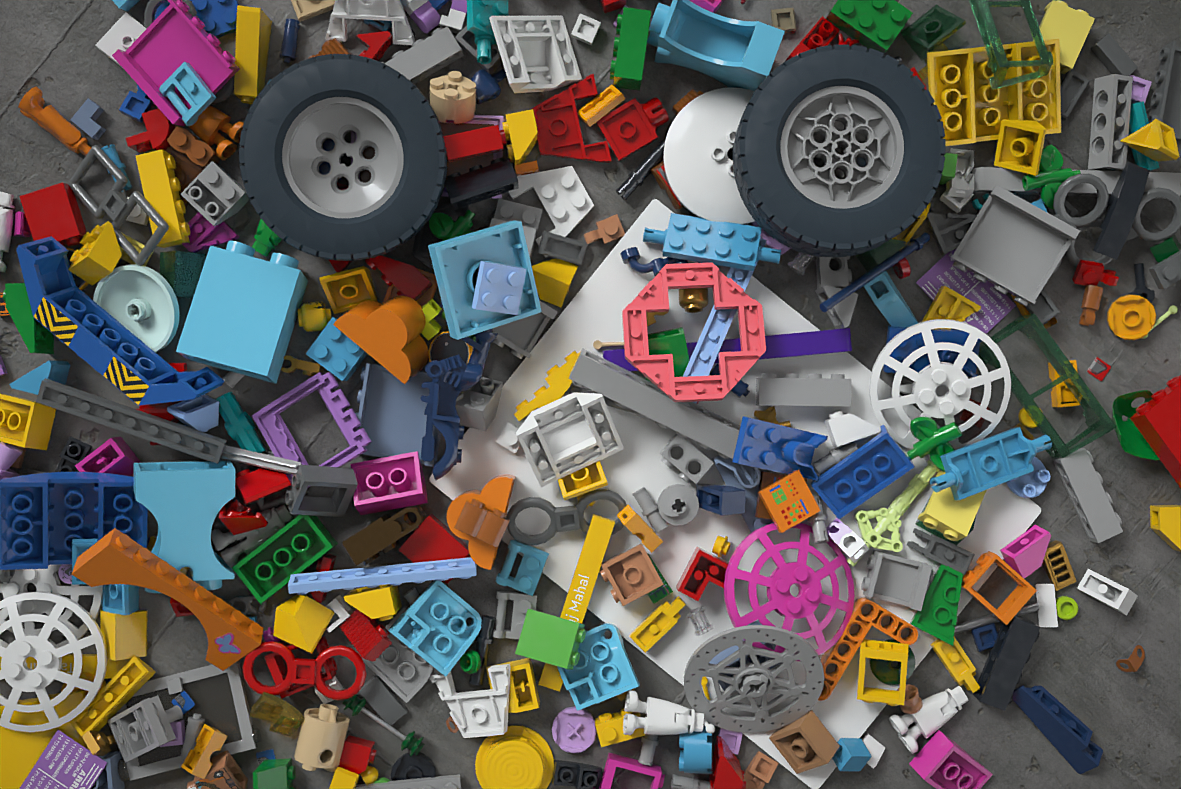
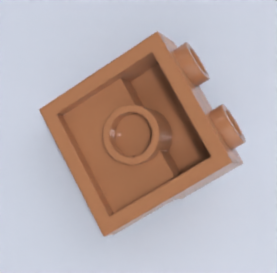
[599,543,664,606]

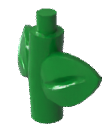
[1022,144,1081,210]
[429,210,475,241]
[907,417,963,472]

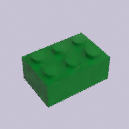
[826,0,913,55]
[609,7,651,91]

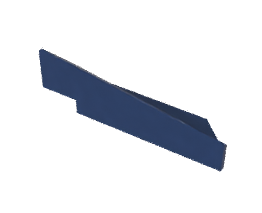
[1013,686,1103,774]

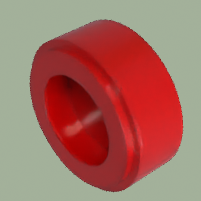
[893,258,911,279]

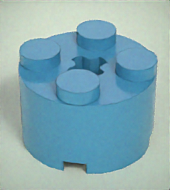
[679,726,712,774]

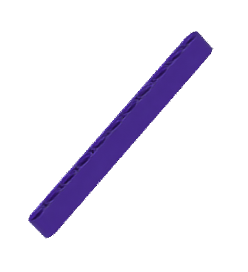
[602,328,852,371]

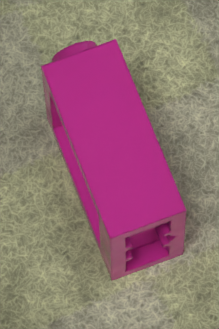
[599,753,665,789]

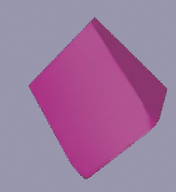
[13,212,31,237]

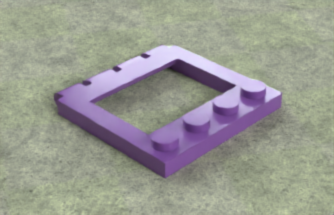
[252,372,372,488]

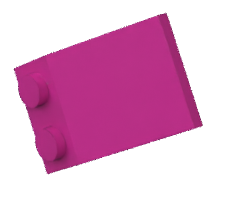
[909,730,993,789]

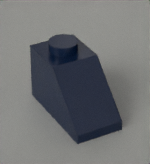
[696,484,746,516]

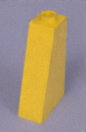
[234,5,272,104]

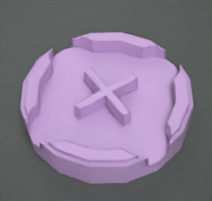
[552,706,597,753]

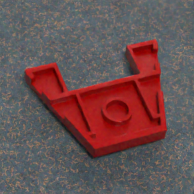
[531,74,611,163]

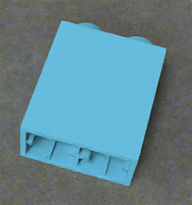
[176,241,308,384]

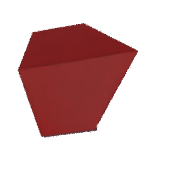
[219,499,268,535]

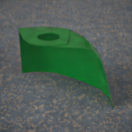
[1112,390,1159,460]

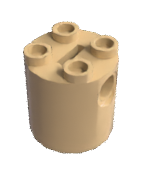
[294,704,350,772]

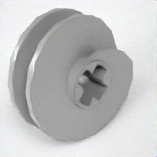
[657,484,699,526]

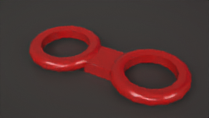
[243,641,367,700]

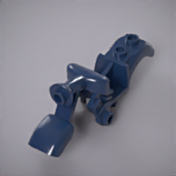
[420,300,498,481]

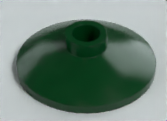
[869,639,915,685]

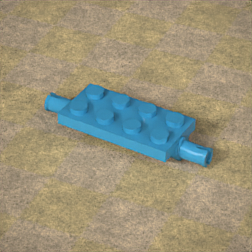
[643,213,782,271]
[930,427,1052,500]

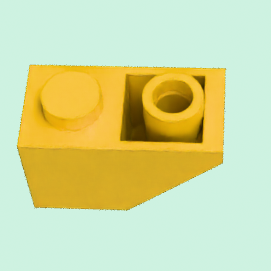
[1150,505,1181,552]

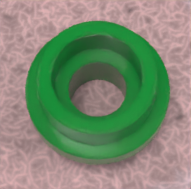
[460,650,481,674]

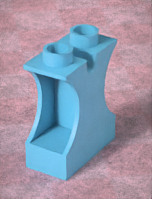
[647,0,785,92]
[134,460,235,593]

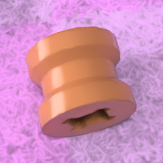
[897,684,923,714]

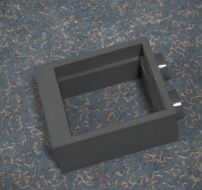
[285,465,358,517]

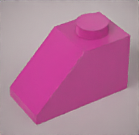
[1000,525,1051,578]

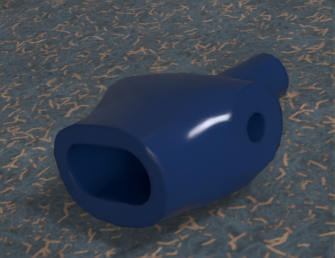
[471,69,507,105]

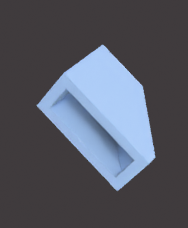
[167,394,219,432]

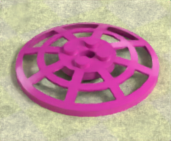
[724,523,855,661]

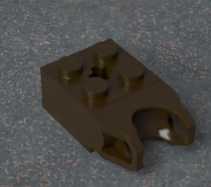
[342,505,427,566]

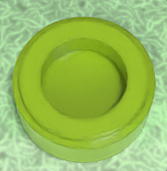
[1056,596,1078,620]

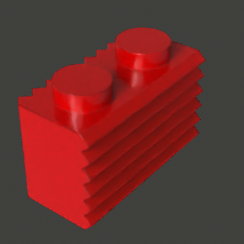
[339,609,392,662]

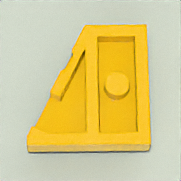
[922,285,981,329]

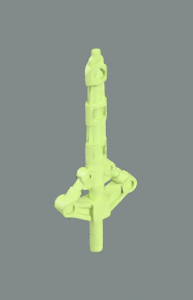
[847,459,941,567]

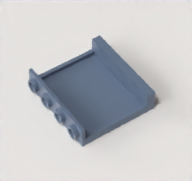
[355,363,441,467]

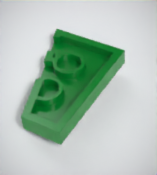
[910,563,963,646]

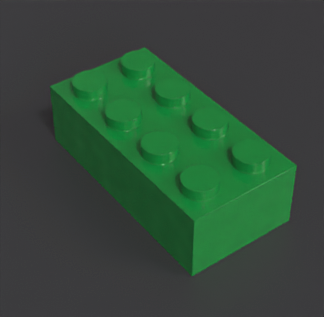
[232,515,338,604]

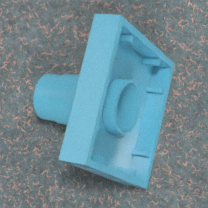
[428,220,542,340]

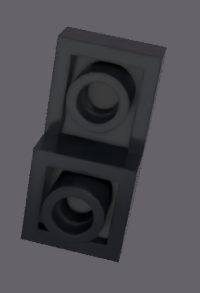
[54,436,92,472]
[552,760,602,789]

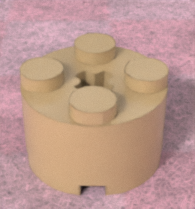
[430,71,476,124]

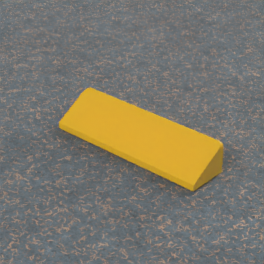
[70,656,156,737]

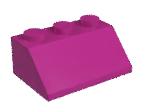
[350,451,428,515]

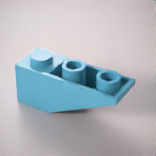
[864,271,919,327]

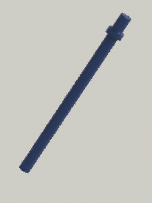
[819,233,930,312]

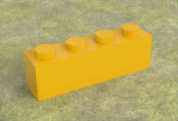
[136,150,190,248]

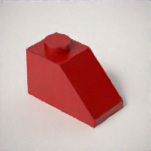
[338,735,377,774]

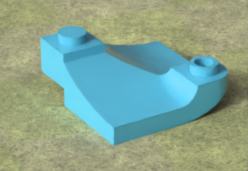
[388,580,482,677]
[557,623,640,711]

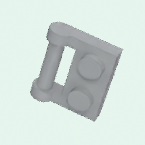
[492,591,538,639]

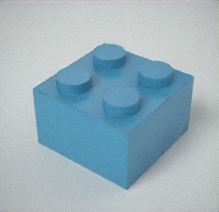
[306,317,368,381]

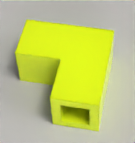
[422,299,442,341]

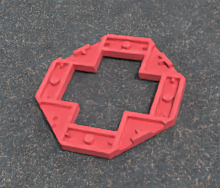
[622,263,766,402]

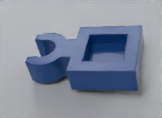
[119,84,152,123]

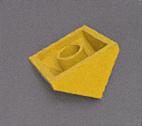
[273,595,335,654]

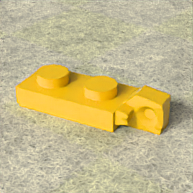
[629,596,686,653]
[930,637,980,693]

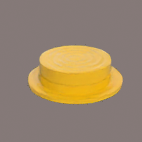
[475,725,554,789]

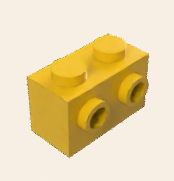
[595,708,645,747]

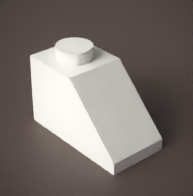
[824,410,881,447]
[1077,569,1138,616]

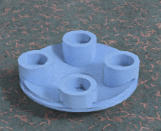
[1006,456,1051,498]

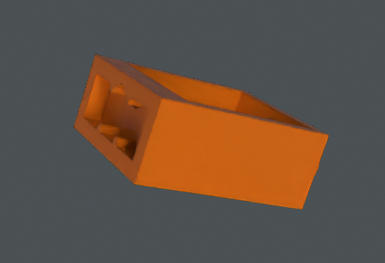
[961,551,1037,625]

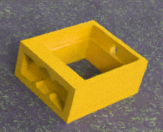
[857,639,909,706]

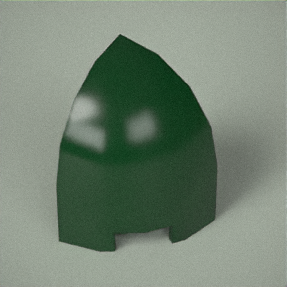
[1150,234,1181,263]

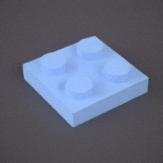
[472,261,527,315]

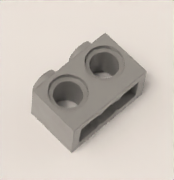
[660,434,714,484]

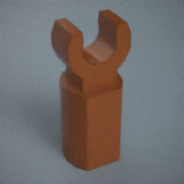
[1079,285,1103,326]

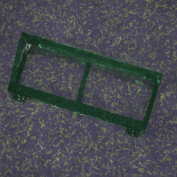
[969,0,1053,90]
[978,313,1116,458]

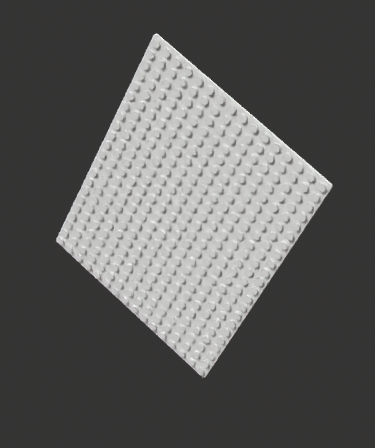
[429,199,1041,789]

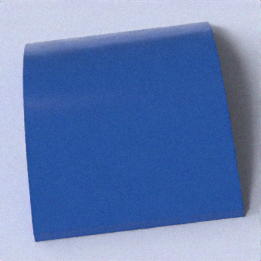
[0,472,148,570]

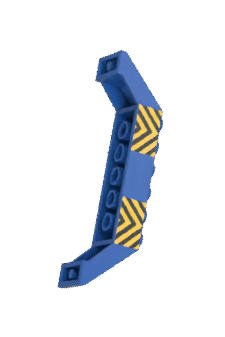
[17,236,224,406]

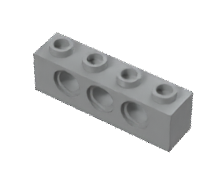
[1088,74,1133,171]
[815,256,852,289]

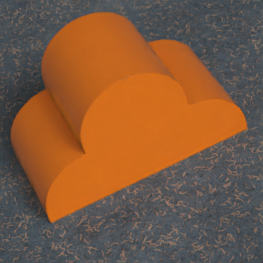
[333,296,429,384]
[447,474,516,570]

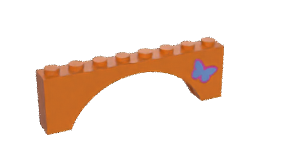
[72,528,264,671]

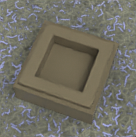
[770,8,796,33]

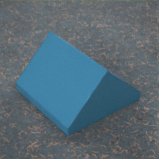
[9,360,70,395]
[102,584,139,615]

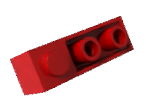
[785,16,840,61]
[365,255,433,301]

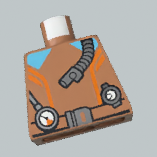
[187,750,248,789]

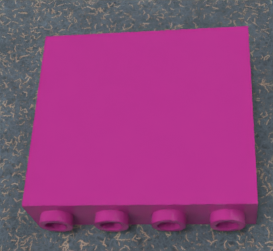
[112,0,240,127]

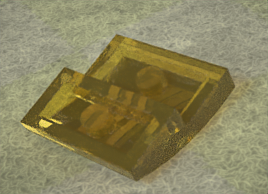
[249,692,305,737]

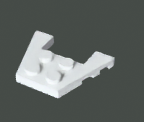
[325,0,415,45]
[509,166,594,258]
[429,664,511,738]

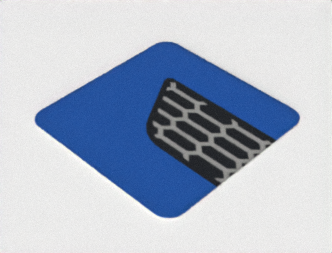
[171,691,195,714]
[256,749,275,765]

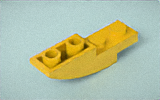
[514,351,581,421]

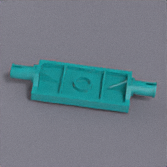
[467,0,509,64]

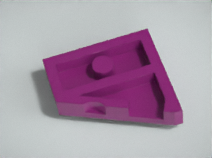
[182,212,240,253]

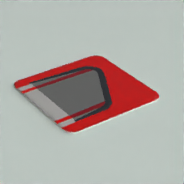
[1087,357,1111,381]

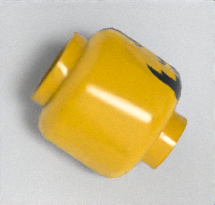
[298,301,331,332]

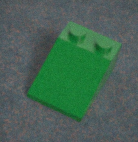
[3,283,54,354]

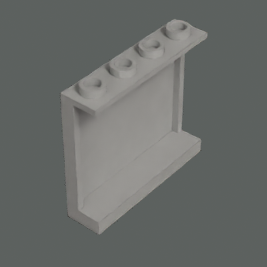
[950,185,1080,306]

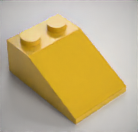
[0,394,56,450]

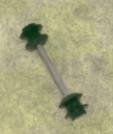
[342,694,425,757]

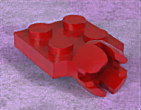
[597,97,669,162]

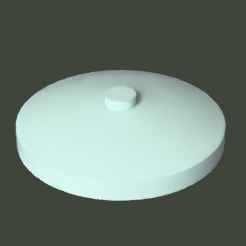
[93,264,179,353]

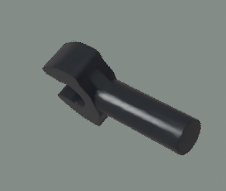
[1128,263,1155,304]

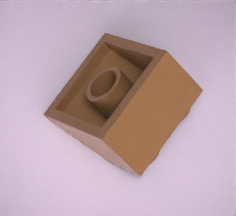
[769,710,840,774]

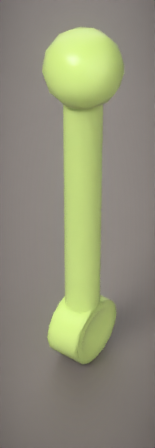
[1141,305,1178,339]

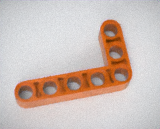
[818,597,918,701]

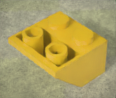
[502,109,538,165]
[68,221,122,285]
[486,658,540,713]

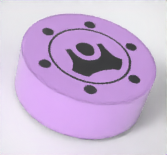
[58,564,72,584]

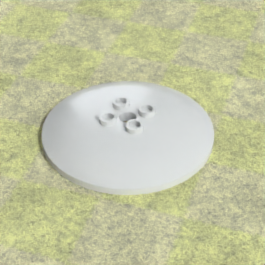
[663,87,755,225]

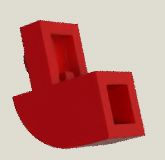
[125,108,176,152]

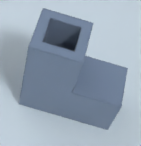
[70,98,106,141]

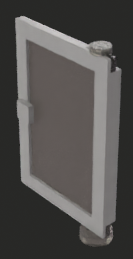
[116,660,261,782]

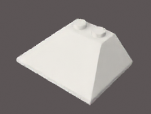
[489,16,582,93]
[516,392,624,487]

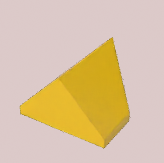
[1120,119,1179,161]
[532,258,578,308]

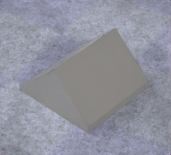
[815,285,858,329]

